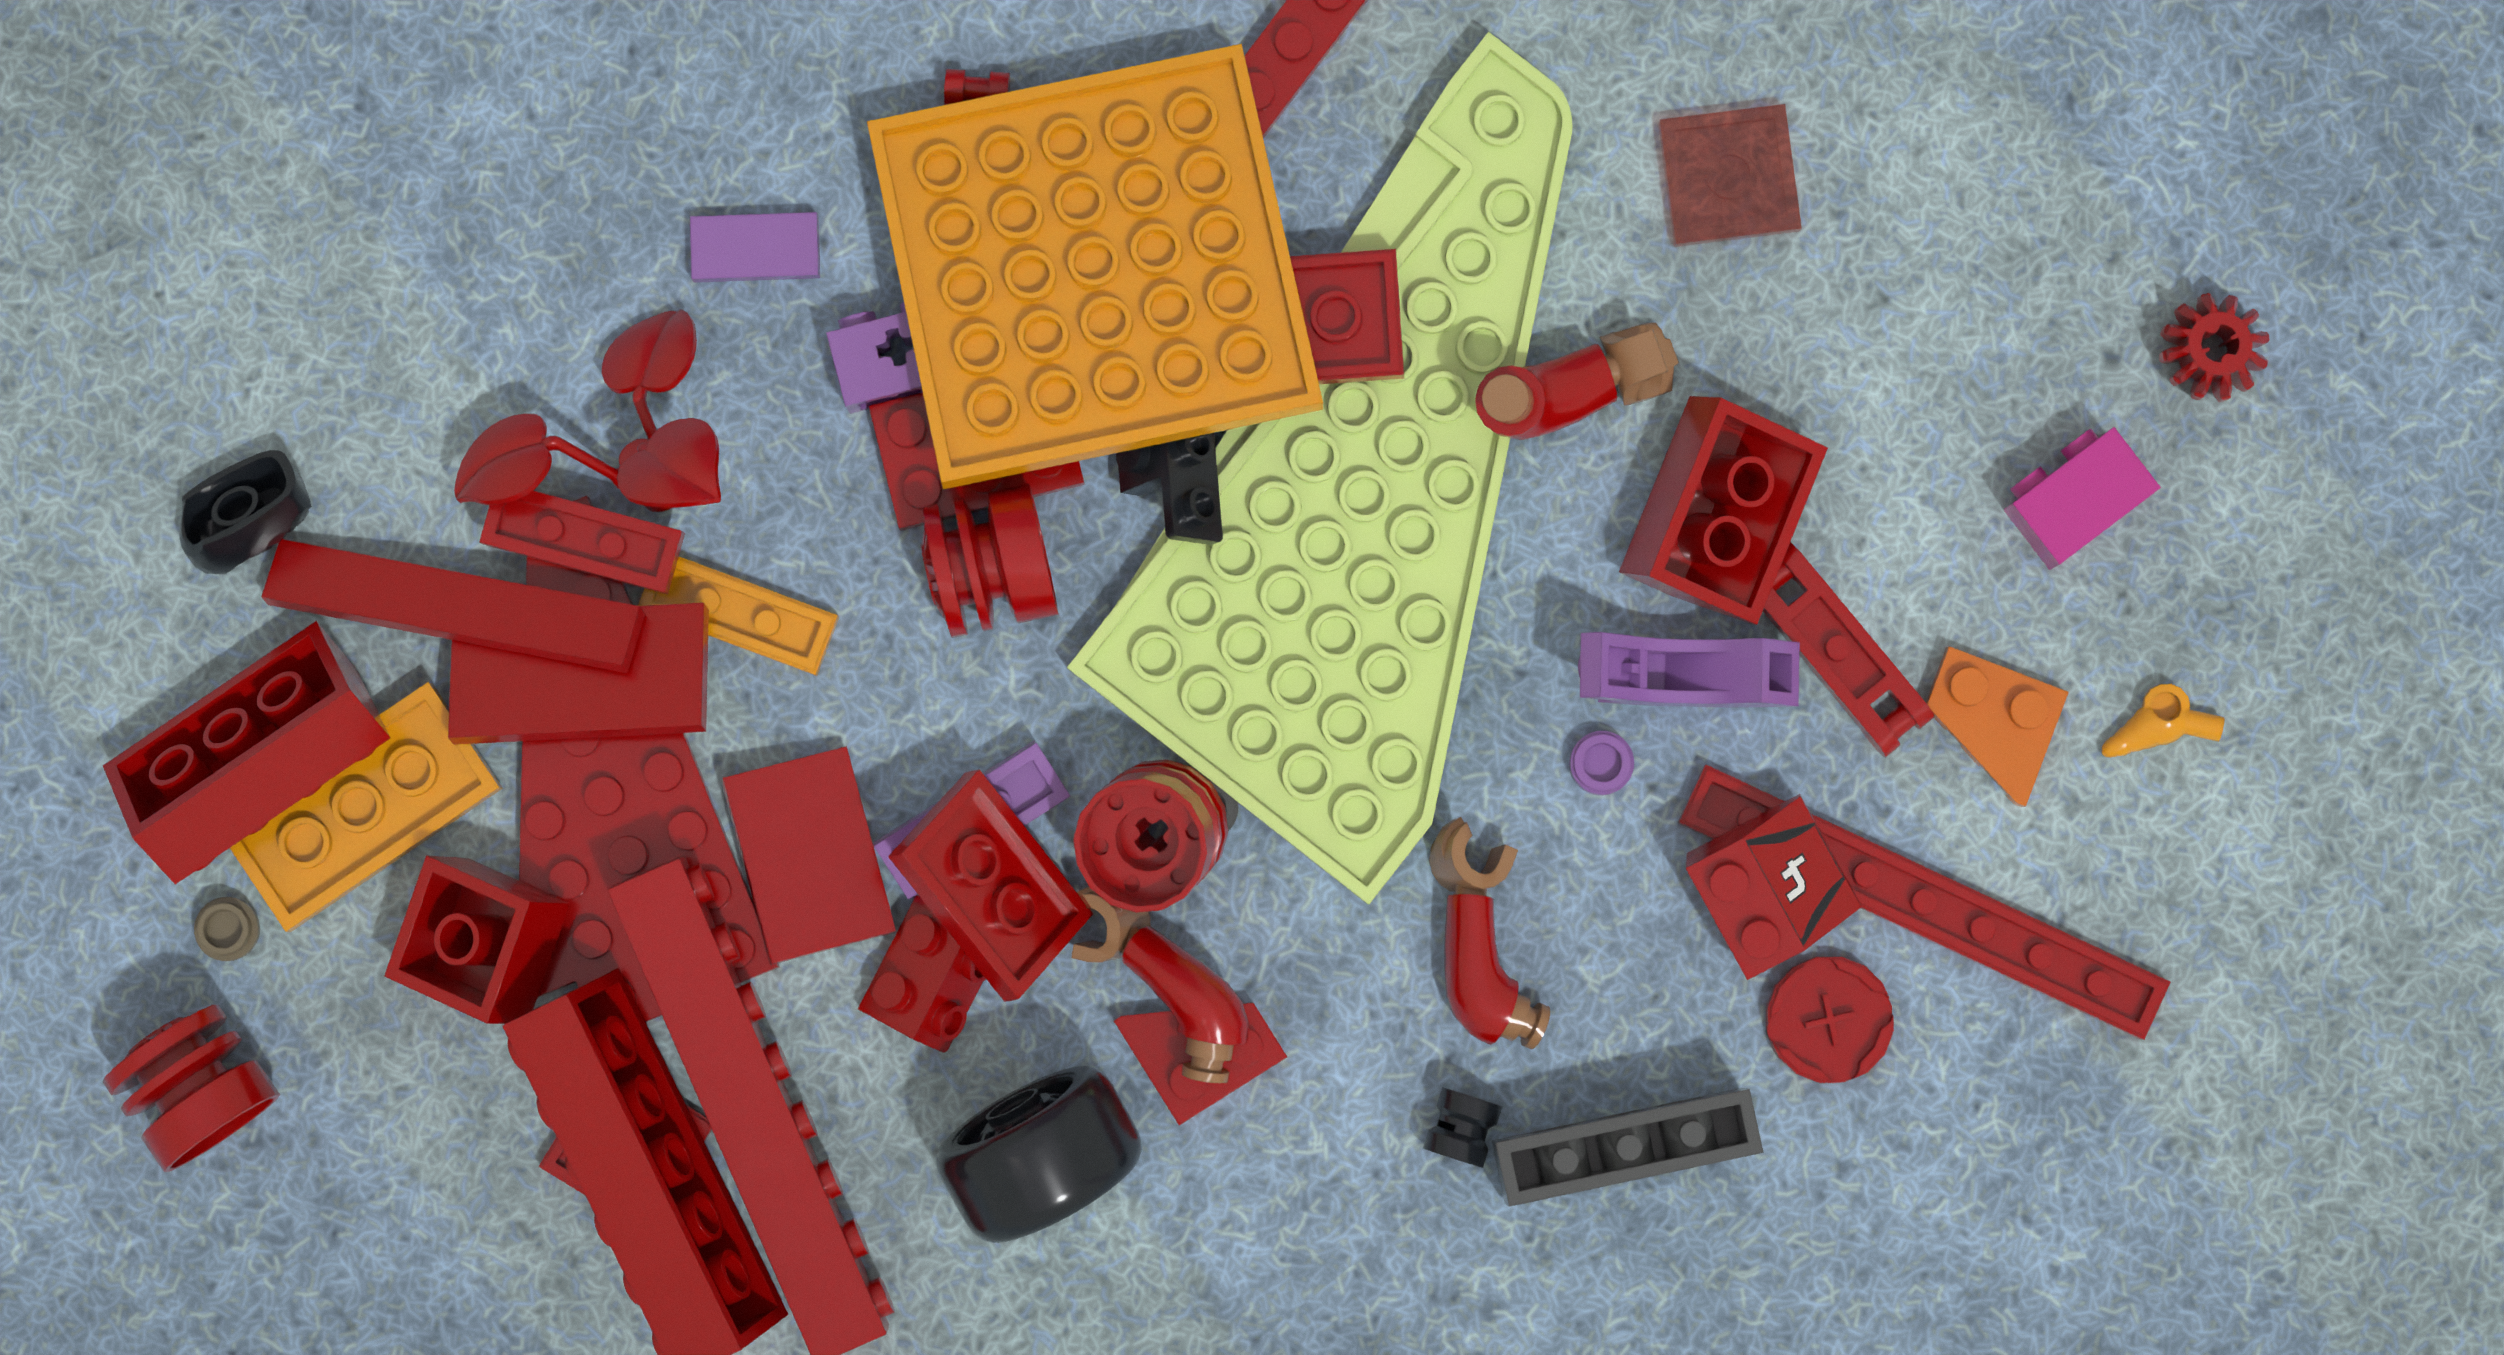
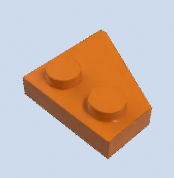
[1926,646,2069,807]

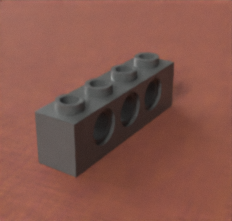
[1492,1088,1764,1207]

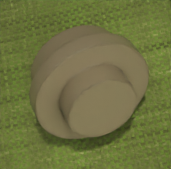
[194,897,260,961]

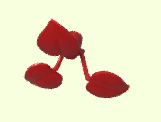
[454,309,721,512]

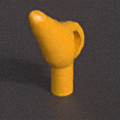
[2101,683,2225,758]

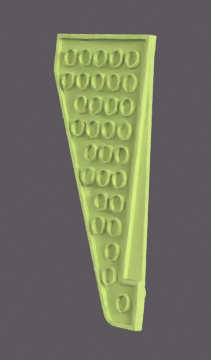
[1067,32,1573,905]

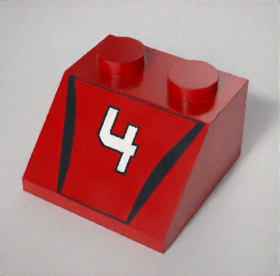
[1685,794,1861,980]

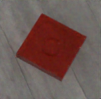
[1658,104,1802,247]

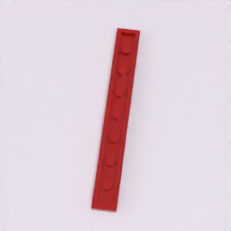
[1677,765,2171,1040]

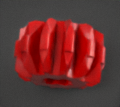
[2159,293,2270,402]

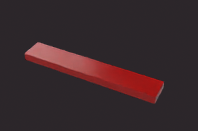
[261,539,645,673]

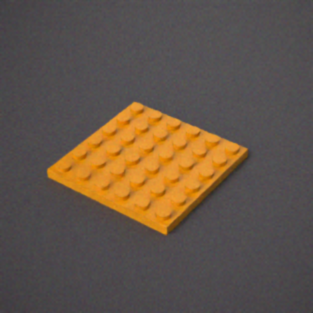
[867,44,1323,489]

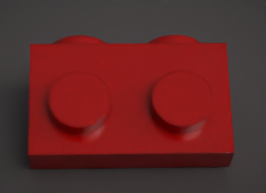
[858,895,986,1053]

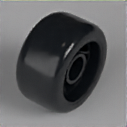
[936,1066,1142,1243]

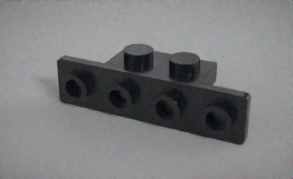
[1116,433,1223,545]

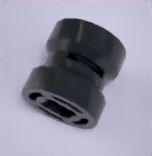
[1423,1087,1503,1168]

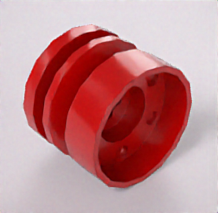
[921,484,1059,638]
[1073,759,1228,913]
[102,1005,280,1172]

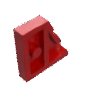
[1114,1003,1287,1125]

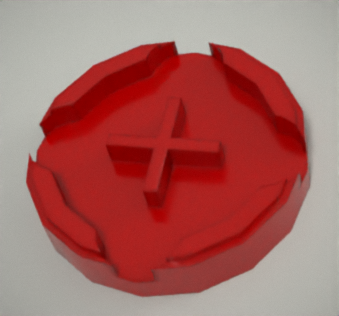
[1766,957,1894,1083]

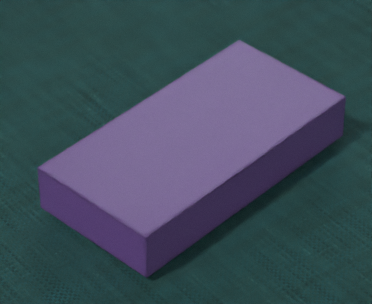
[690,212,820,283]

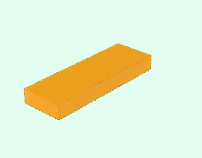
[638,557,839,676]

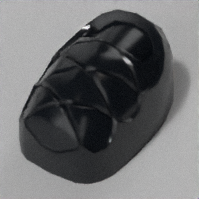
[179,450,312,575]

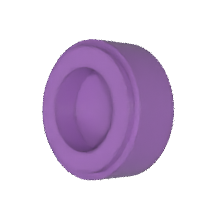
[1569,731,1634,795]

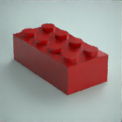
[103,621,391,885]

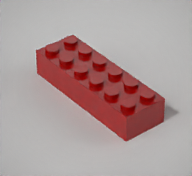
[502,968,789,1355]

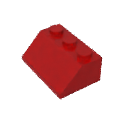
[1619,396,1828,625]

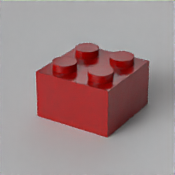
[384,855,570,1024]

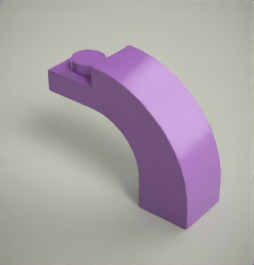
[1578,632,1800,708]

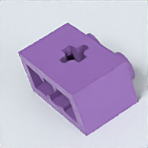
[826,302,923,414]

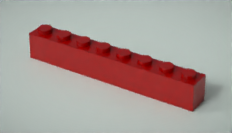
[607,855,895,1355]

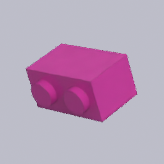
[2003,427,2161,570]

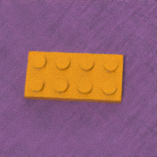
[230,682,503,932]

